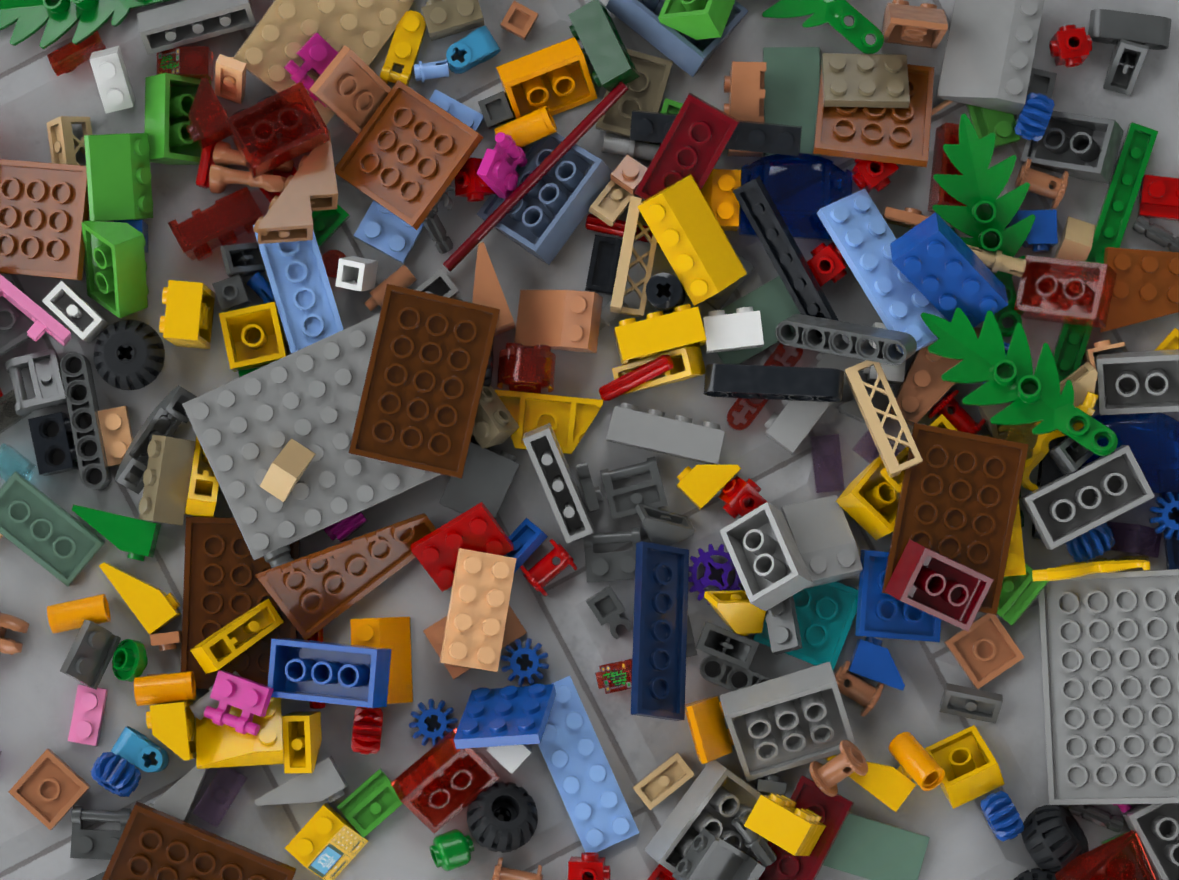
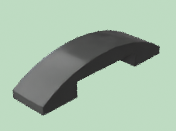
[114,385,197,494]

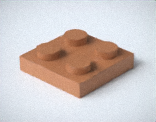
[944,613,1025,689]
[8,749,91,830]

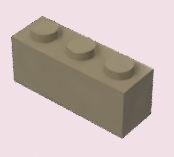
[139,435,196,526]

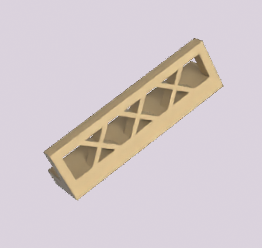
[46,116,92,166]
[610,196,657,318]
[844,360,923,478]

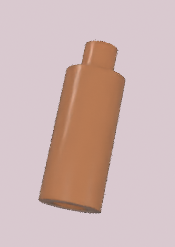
[364,264,417,311]

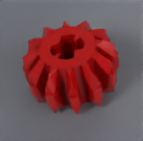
[351,707,383,755]

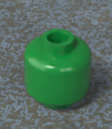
[430,829,474,871]

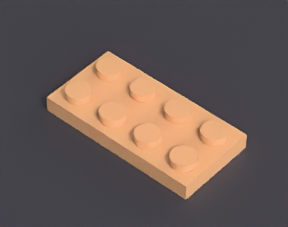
[439,548,516,672]

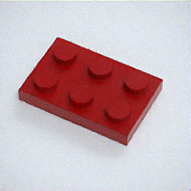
[410,502,514,592]

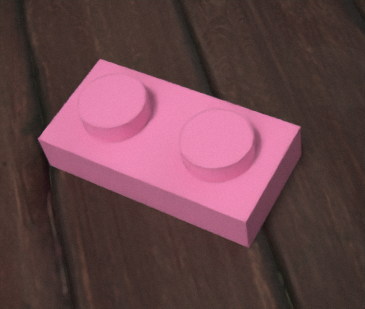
[68,684,108,746]

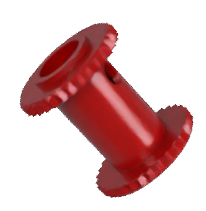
[928,390,986,434]
[520,539,577,596]

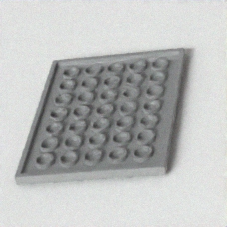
[182,313,441,560]
[1039,569,1179,805]

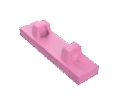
[0,274,71,346]

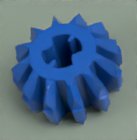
[1014,92,1055,142]
[1149,492,1179,540]
[1066,522,1116,562]
[501,638,549,686]
[409,698,458,748]
[90,752,141,797]
[980,791,1024,842]

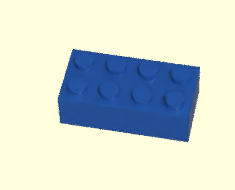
[890,212,1008,328]
[268,638,391,708]

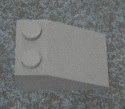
[781,494,863,588]

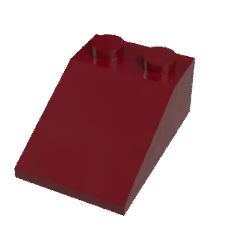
[884,539,994,631]

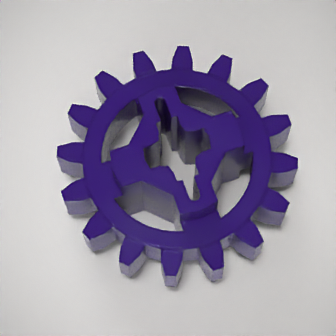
[688,544,741,605]

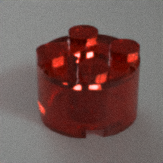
[497,343,556,394]

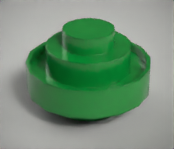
[112,639,148,682]

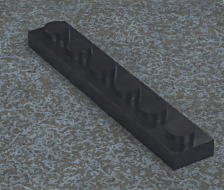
[630,110,802,156]
[733,176,839,338]

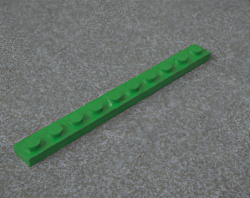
[1053,122,1158,382]

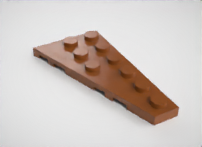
[1100,247,1179,333]
[255,513,436,640]

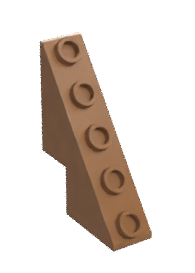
[253,130,338,244]

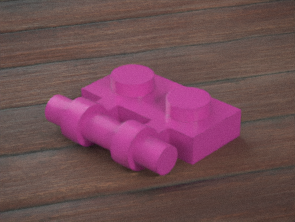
[284,33,338,107]
[477,132,527,199]
[204,670,274,736]

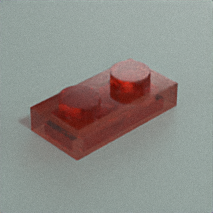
[47,31,107,76]

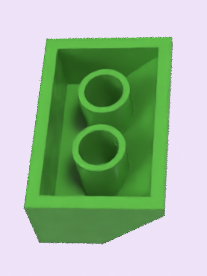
[658,0,735,40]
[144,73,211,165]
[84,133,154,221]
[82,221,149,319]

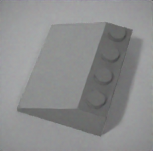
[936,0,1045,115]
[719,662,856,781]
[644,760,765,873]

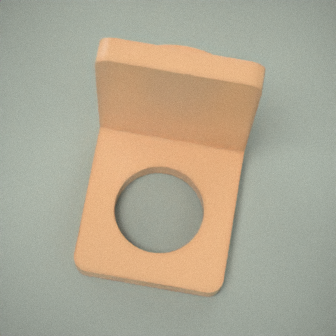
[1083,340,1125,382]

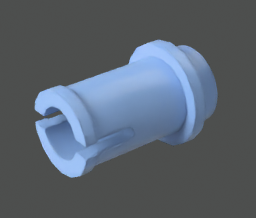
[413,59,449,83]

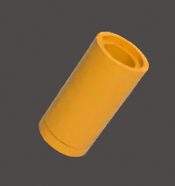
[494,106,557,148]
[47,594,111,634]
[134,671,196,706]
[888,732,945,791]

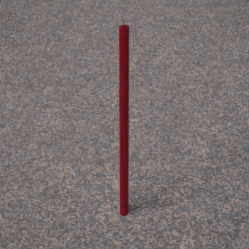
[443,81,629,272]

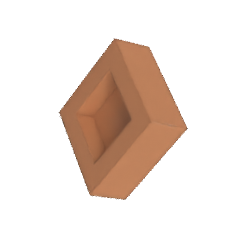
[500,1,539,40]
[610,154,648,195]
[150,631,182,651]

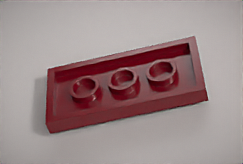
[634,93,740,200]
[758,775,854,880]

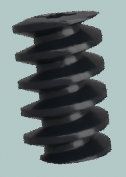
[646,272,686,313]

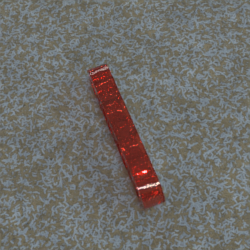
[726,343,803,431]

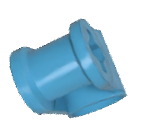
[446,26,501,74]
[111,726,169,773]

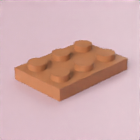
[309,45,391,135]

